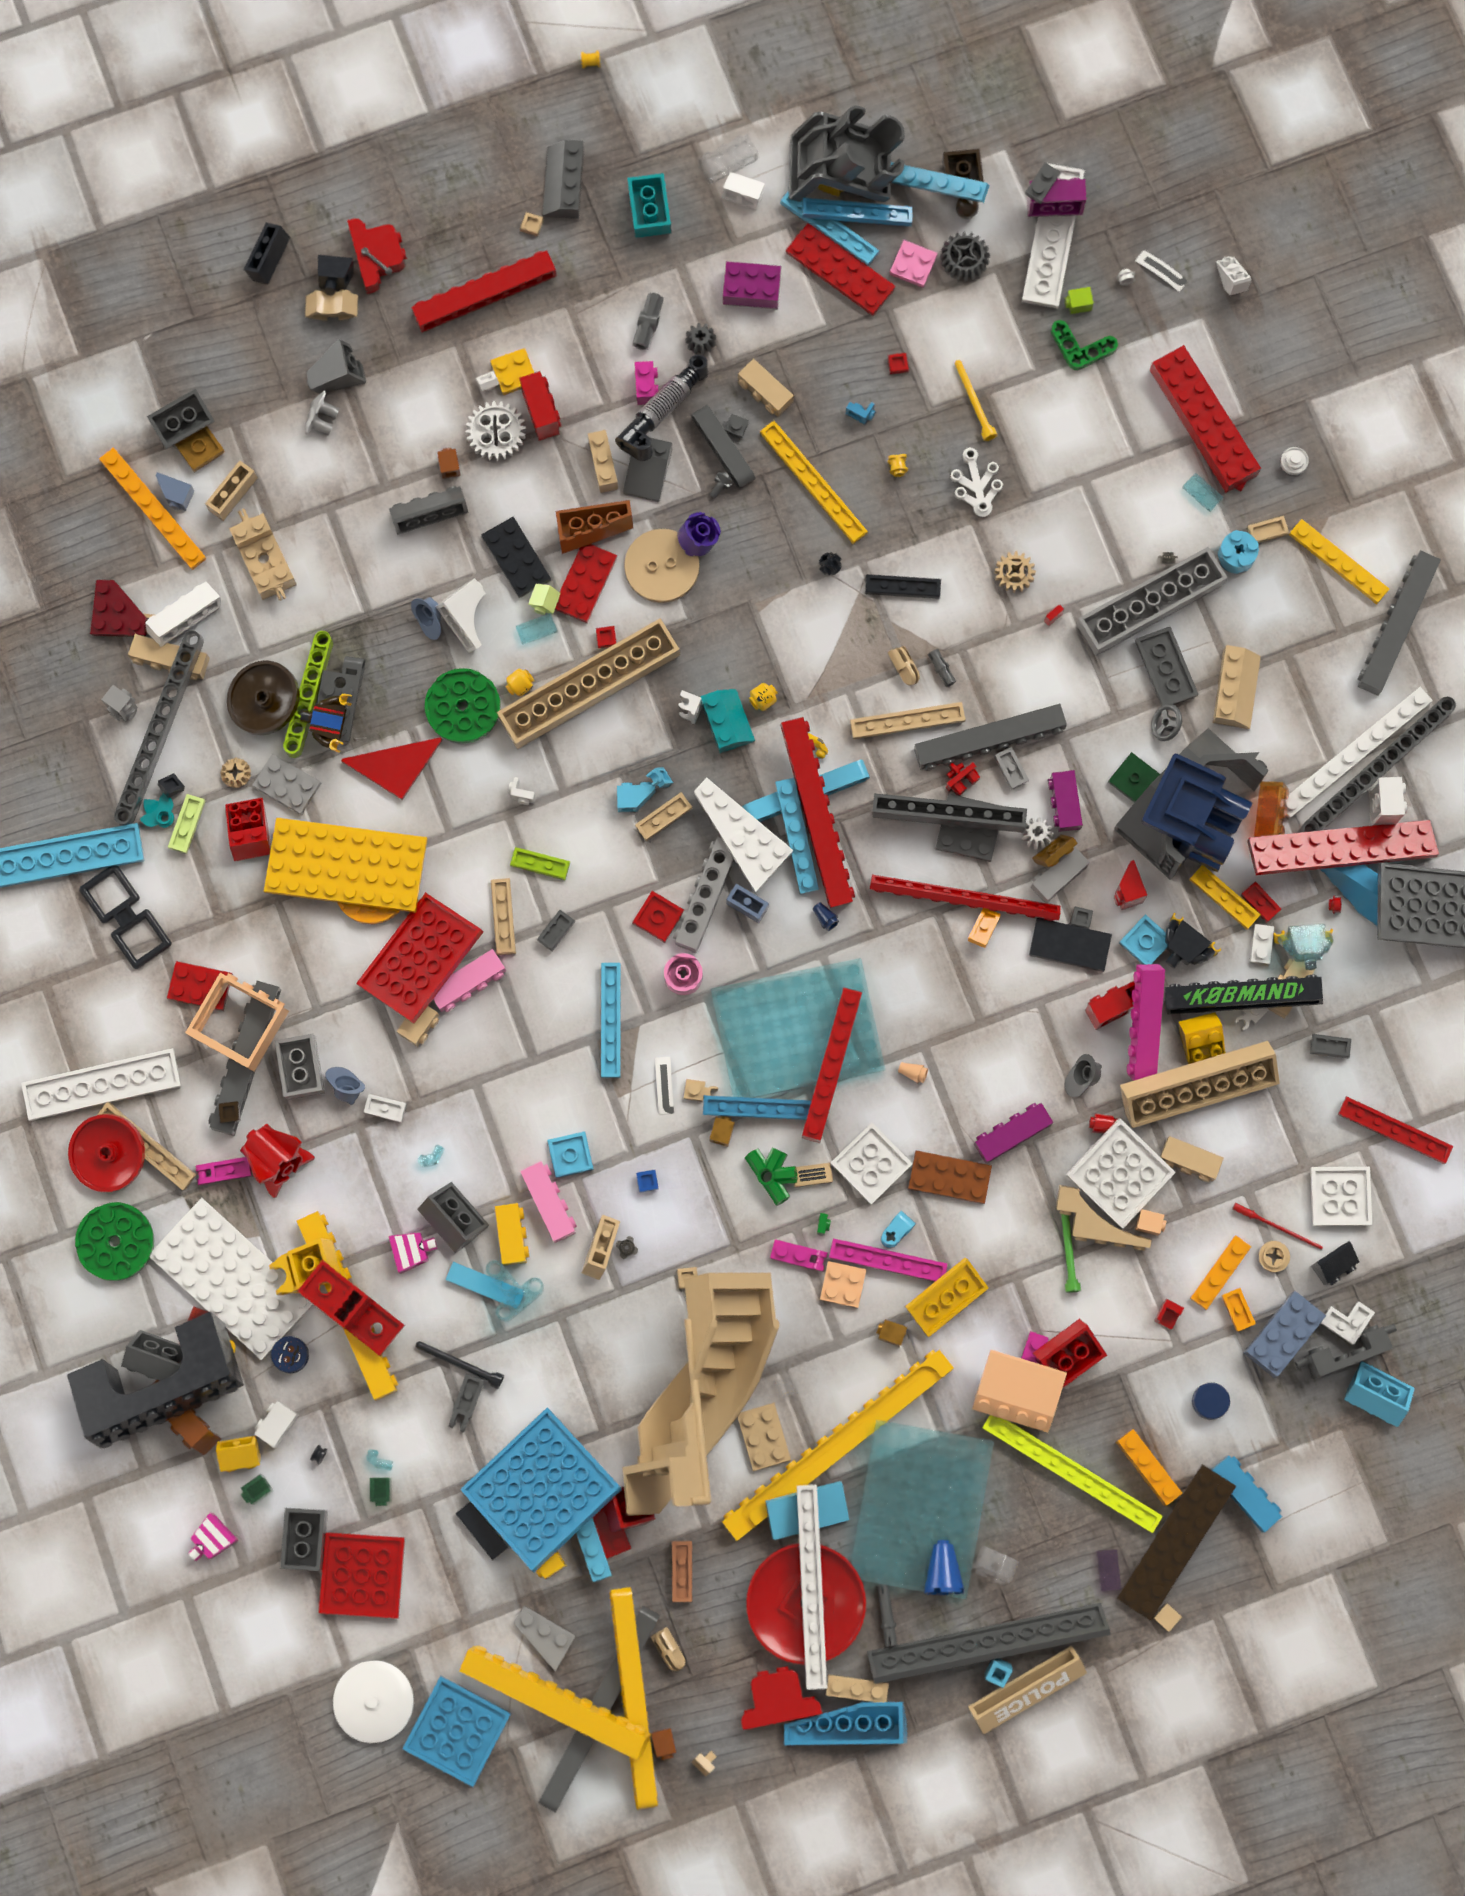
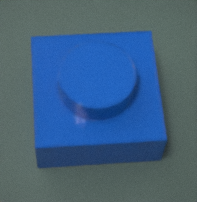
[636,1170,659,1193]

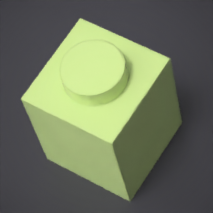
[529,584,561,615]

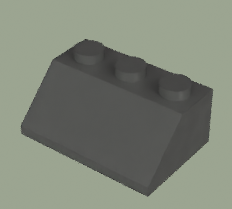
[147,389,215,449]
[417,1182,489,1253]

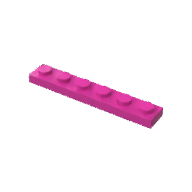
[829,1238,948,1282]

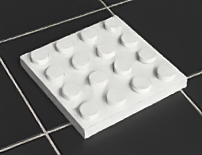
[1066,1118,1176,1229]

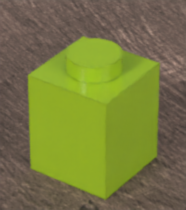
[1064,287,1094,314]

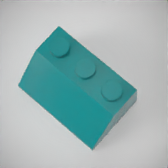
[700,689,755,754]

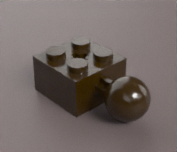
[942,149,984,219]

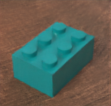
[627,173,672,238]

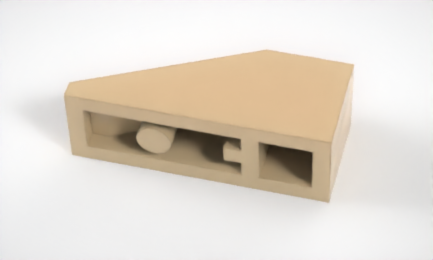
[581,1214,620,1280]

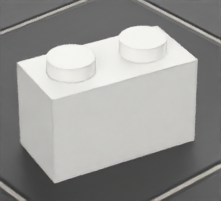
[255,1401,299,1448]

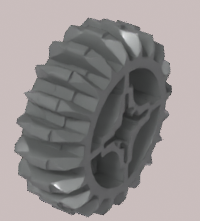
[940,231,990,282]

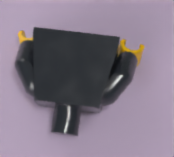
[1165,913,1221,969]

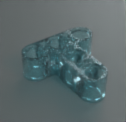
[486,1260,545,1322]

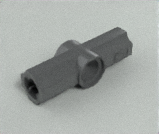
[633,293,664,350]

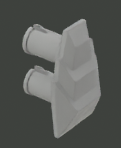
[305,390,340,435]

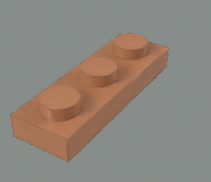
[672,1541,692,1602]

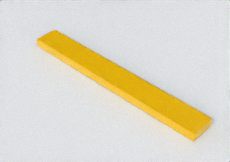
[760,420,868,544]

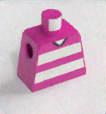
[389,1233,437,1274]
[188,1512,238,1561]

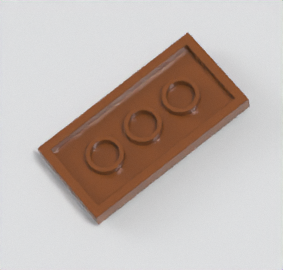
[908,1150,992,1204]

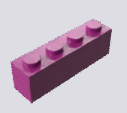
[974,1103,1054,1164]

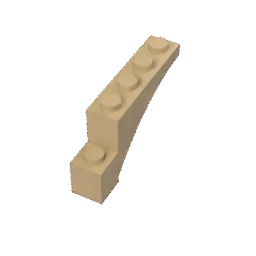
[1056,1185,1151,1251]

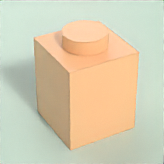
[1135,1209,1166,1236]

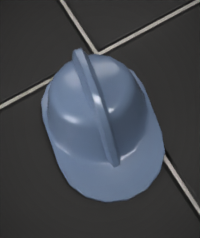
[411,597,442,640]
[325,1067,365,1105]

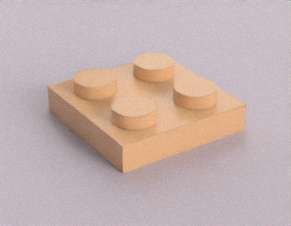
[820,1261,866,1308]

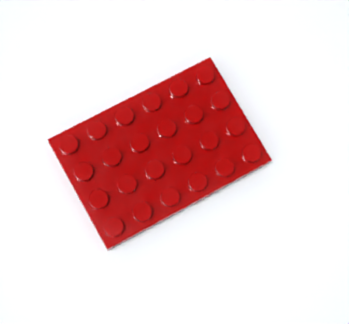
[356,892,484,1024]

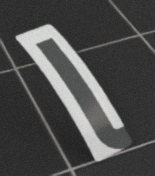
[1135,251,1187,291]
[655,1057,674,1114]

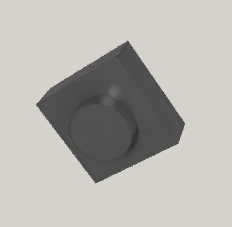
[725,414,749,439]

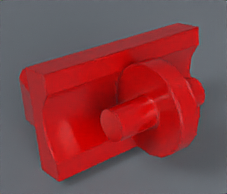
[945,762,980,796]

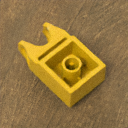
[269,1238,341,1296]

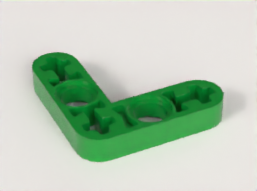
[1051,320,1118,370]

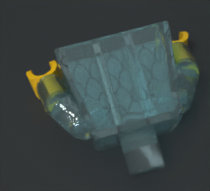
[1273,924,1333,970]

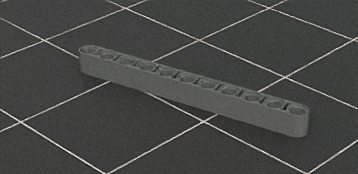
[114,630,204,825]
[1299,696,1456,833]
[538,1606,660,1813]

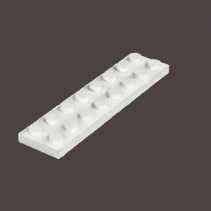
[1022,164,1084,309]
[21,1048,182,1121]

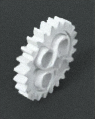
[465,401,526,461]

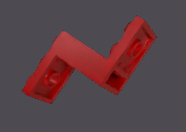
[298,1260,405,1357]

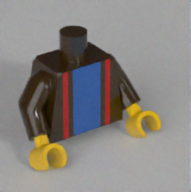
[300,694,352,753]

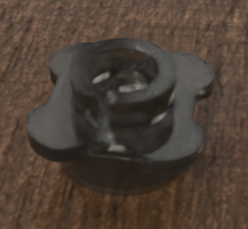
[1158,552,1178,564]
[616,1236,638,1259]

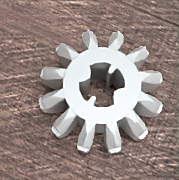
[1021,817,1053,850]

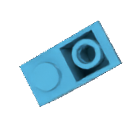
[617,782,656,812]

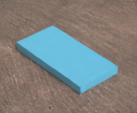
[765,1481,849,1540]

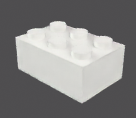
[1368,777,1407,826]

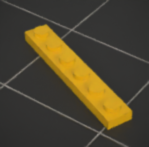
[1289,519,1390,605]

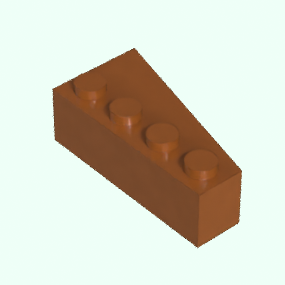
[555,500,634,554]
[153,1380,221,1455]

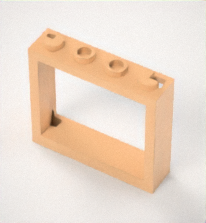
[185,973,289,1072]

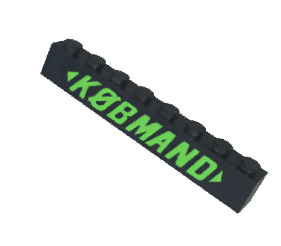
[1165,975,1323,1015]

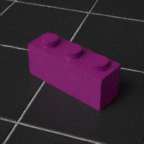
[1048,770,1083,832]

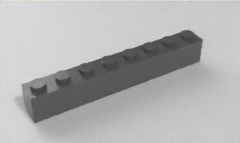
[1357,550,1441,696]
[914,704,1067,771]
[872,793,1027,833]
[208,981,281,1136]

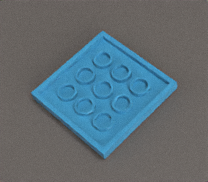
[402,1676,511,1787]

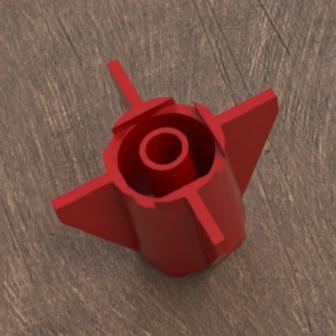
[240,1124,315,1198]

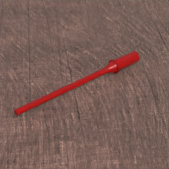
[1232,1202,1323,1250]

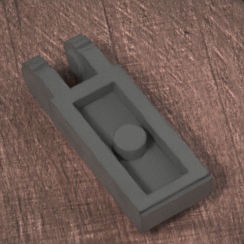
[449,1374,485,1432]

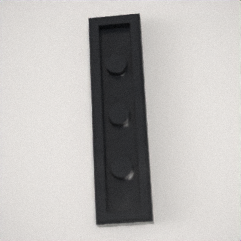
[865,574,941,599]

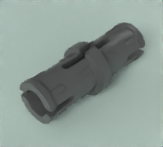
[928,649,956,687]

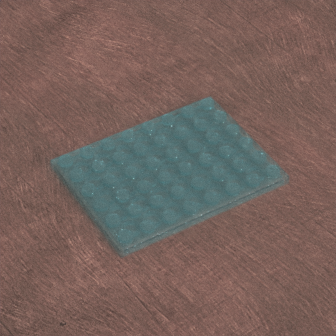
[711,958,885,1098]
[851,1419,994,1599]

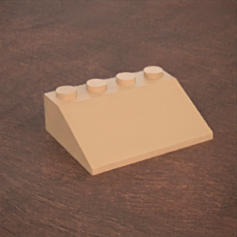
[972,1350,1067,1433]

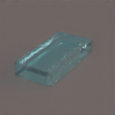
[516,613,557,645]

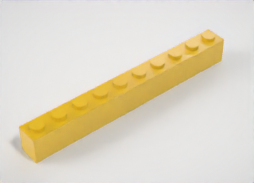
[297,1211,399,1401]
[459,1645,651,1760]

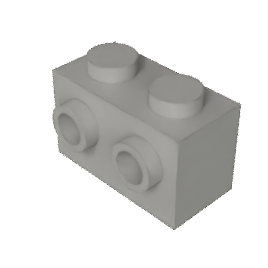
[101,685,138,722]

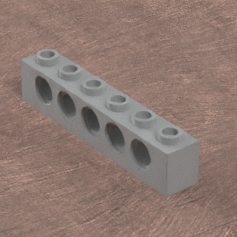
[673,837,734,953]

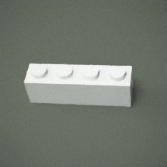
[145,582,221,647]

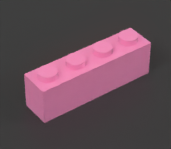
[433,949,506,1012]
[520,1161,577,1243]

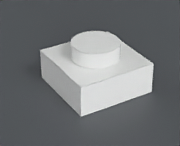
[476,371,499,391]

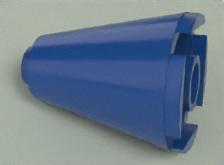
[924,1540,964,1595]

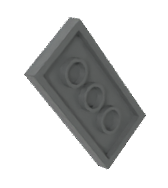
[1135,626,1199,706]

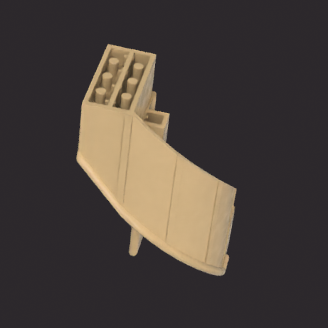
[622,1273,780,1516]

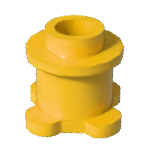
[887,454,908,477]

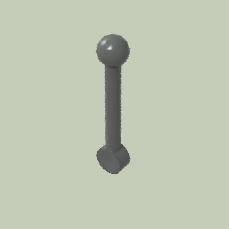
[361,247,392,275]

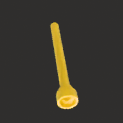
[955,360,998,441]

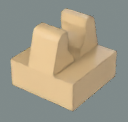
[691,1751,717,1777]

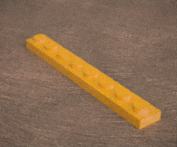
[99,447,207,570]

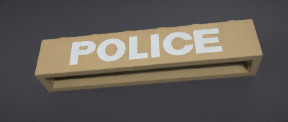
[968,1646,1087,1734]

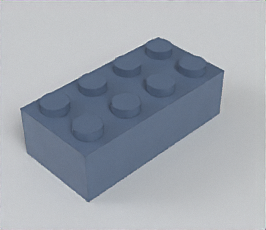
[1243,1291,1326,1378]

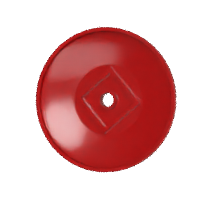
[746,1543,866,1665]

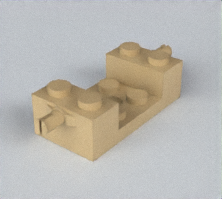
[229,509,297,601]

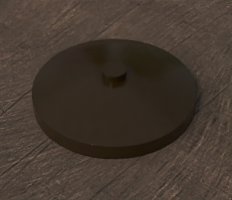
[227,660,300,735]

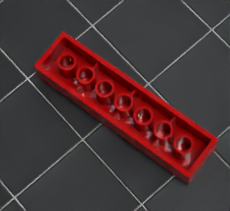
[1149,345,1261,493]

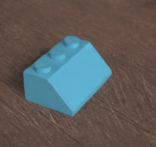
[1344,1361,1415,1427]

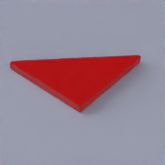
[341,737,443,800]

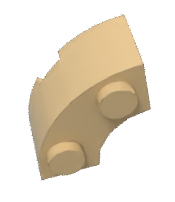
[305,290,358,321]

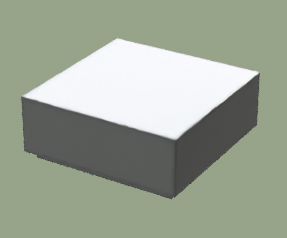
[1070,906,1093,929]

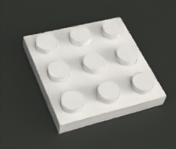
[830,1123,913,1205]
[1310,1167,1372,1226]

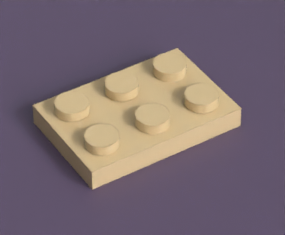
[738,1403,791,1471]

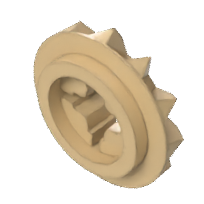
[220,757,251,788]
[1258,1241,1290,1272]

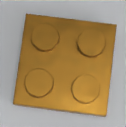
[175,426,225,472]
[1032,834,1078,867]

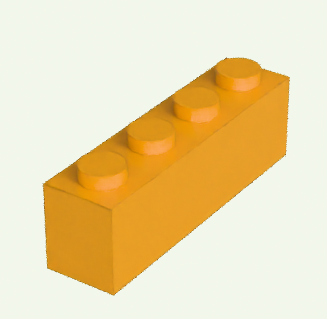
[1116,1429,1182,1506]

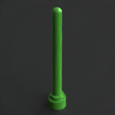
[1061,1214,1081,1293]

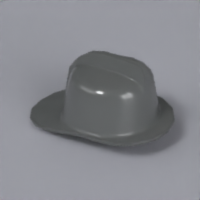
[1064,1054,1102,1097]

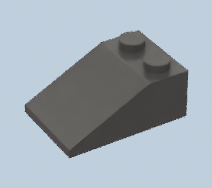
[623,438,673,502]

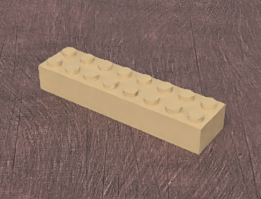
[1120,1041,1280,1128]

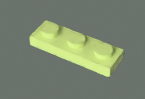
[168,794,206,854]

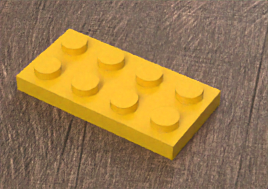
[905,1257,989,1337]

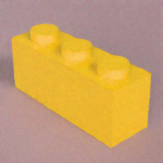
[495,1203,530,1266]

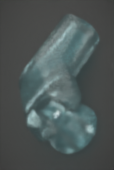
[418,1144,445,1168]
[366,1449,393,1471]

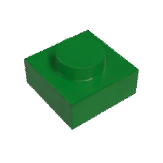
[817,1213,831,1236]

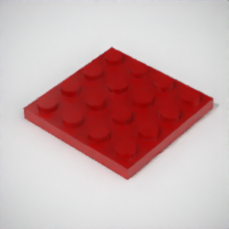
[319,1532,405,1618]

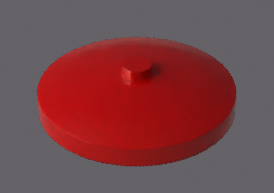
[68,1114,145,1192]

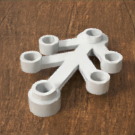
[951,448,1003,517]

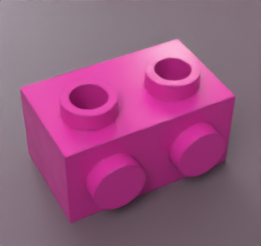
[635,361,659,405]

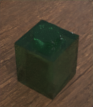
[241,1474,274,1505]
[370,1477,392,1506]

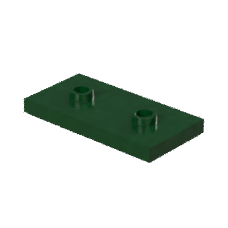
[1108,752,1160,803]

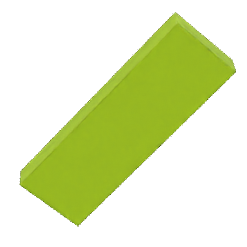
[510,847,570,880]

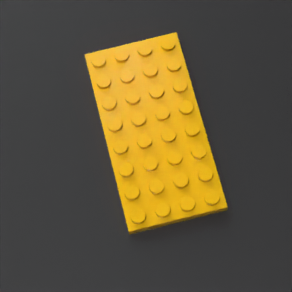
[264,817,428,913]

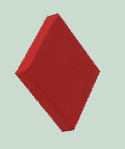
[632,891,684,943]

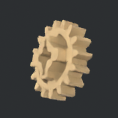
[994,551,1036,593]

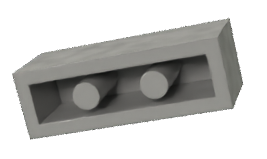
[1031,846,1090,903]

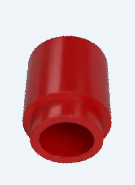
[1089,1113,1118,1134]

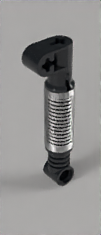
[615,355,708,461]

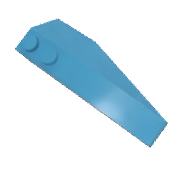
[1320,865,1378,925]
[784,1702,907,1745]

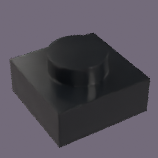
[157,773,185,798]

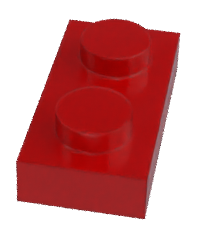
[1241,881,1282,923]

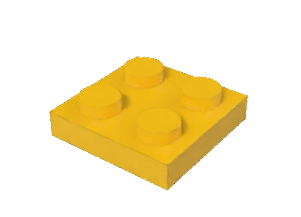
[490,348,534,395]

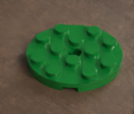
[424,668,501,743]
[75,1202,154,1281]

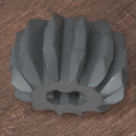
[685,322,716,355]

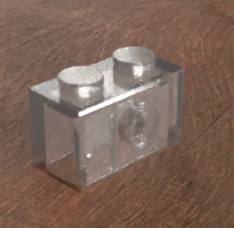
[972,1545,1019,1586]

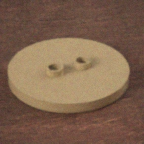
[625,529,699,603]

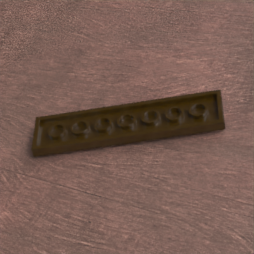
[1117,1464,1236,1621]

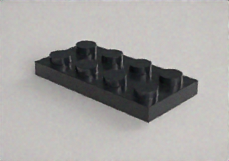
[481,516,551,598]

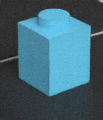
[985,1658,1013,1688]

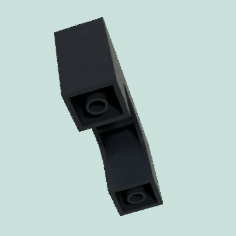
[67,1311,244,1449]

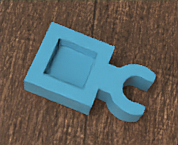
[646,767,673,788]

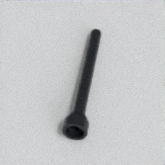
[416,1341,504,1389]

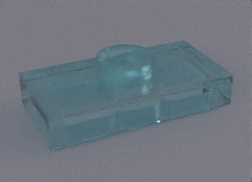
[1182,473,1223,512]

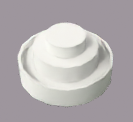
[1280,447,1309,475]

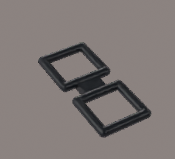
[79,866,172,969]

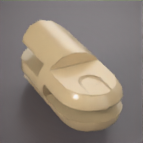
[888,646,920,685]
[651,1627,685,1672]

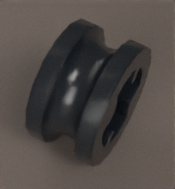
[310,1445,328,1465]

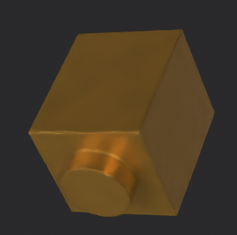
[709,1116,735,1147]
[876,1319,907,1347]

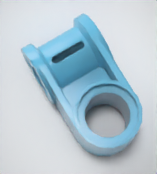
[881,1211,916,1248]

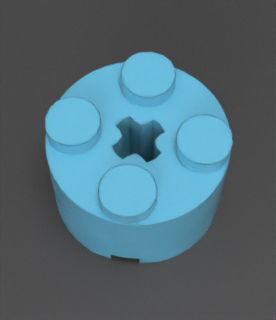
[1218,530,1259,574]

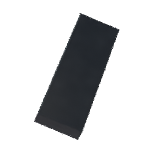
[455,1501,508,1560]

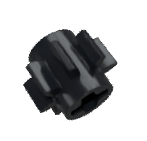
[819,552,842,576]

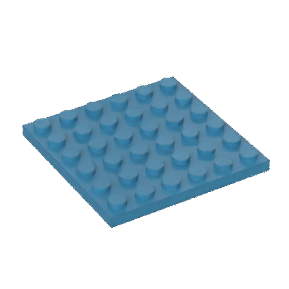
[460,1407,622,1572]

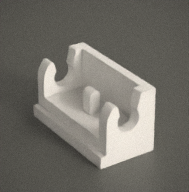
[722,172,765,210]
[678,690,702,725]

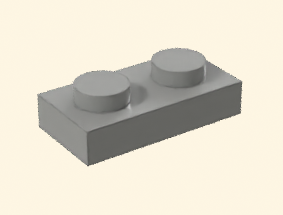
[994,747,1029,790]

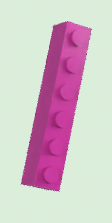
[1127,964,1165,1081]

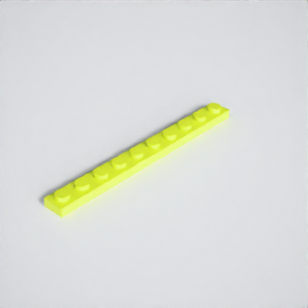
[982,1415,1163,1533]

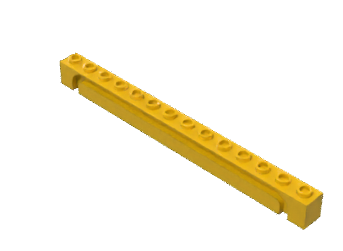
[722,1350,954,1541]

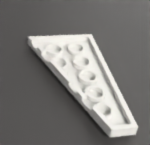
[694,778,793,894]

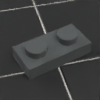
[1025,163,1061,204]

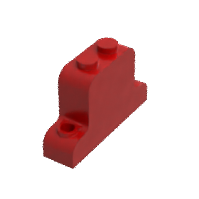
[347,218,407,294]
[741,1666,822,1730]

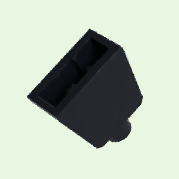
[318,255,354,295]

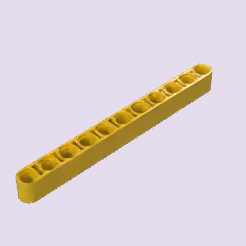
[610,1587,658,1810]

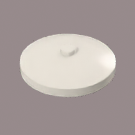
[333,1661,414,1743]

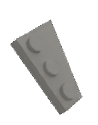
[514,1605,576,1671]

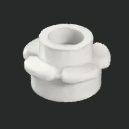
[1117,269,1135,285]

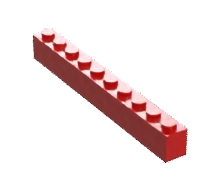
[780,717,855,909]

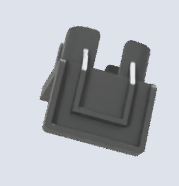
[789,106,905,203]

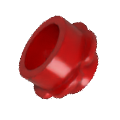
[1329,895,1342,914]

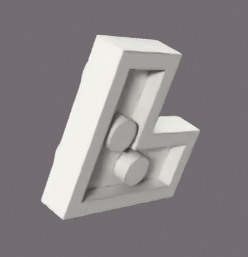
[1320,1301,1375,1345]

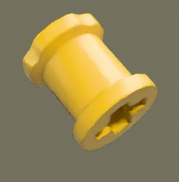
[581,50,601,69]

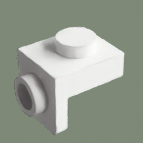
[508,777,536,805]

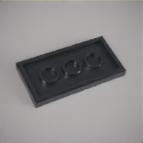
[1029,918,1112,972]

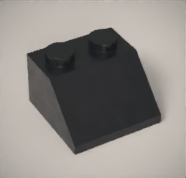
[1311,1241,1359,1286]

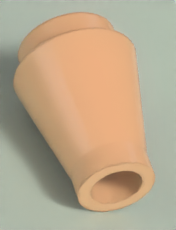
[898,1062,928,1083]

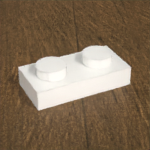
[1250,924,1274,965]
[364,1094,407,1123]

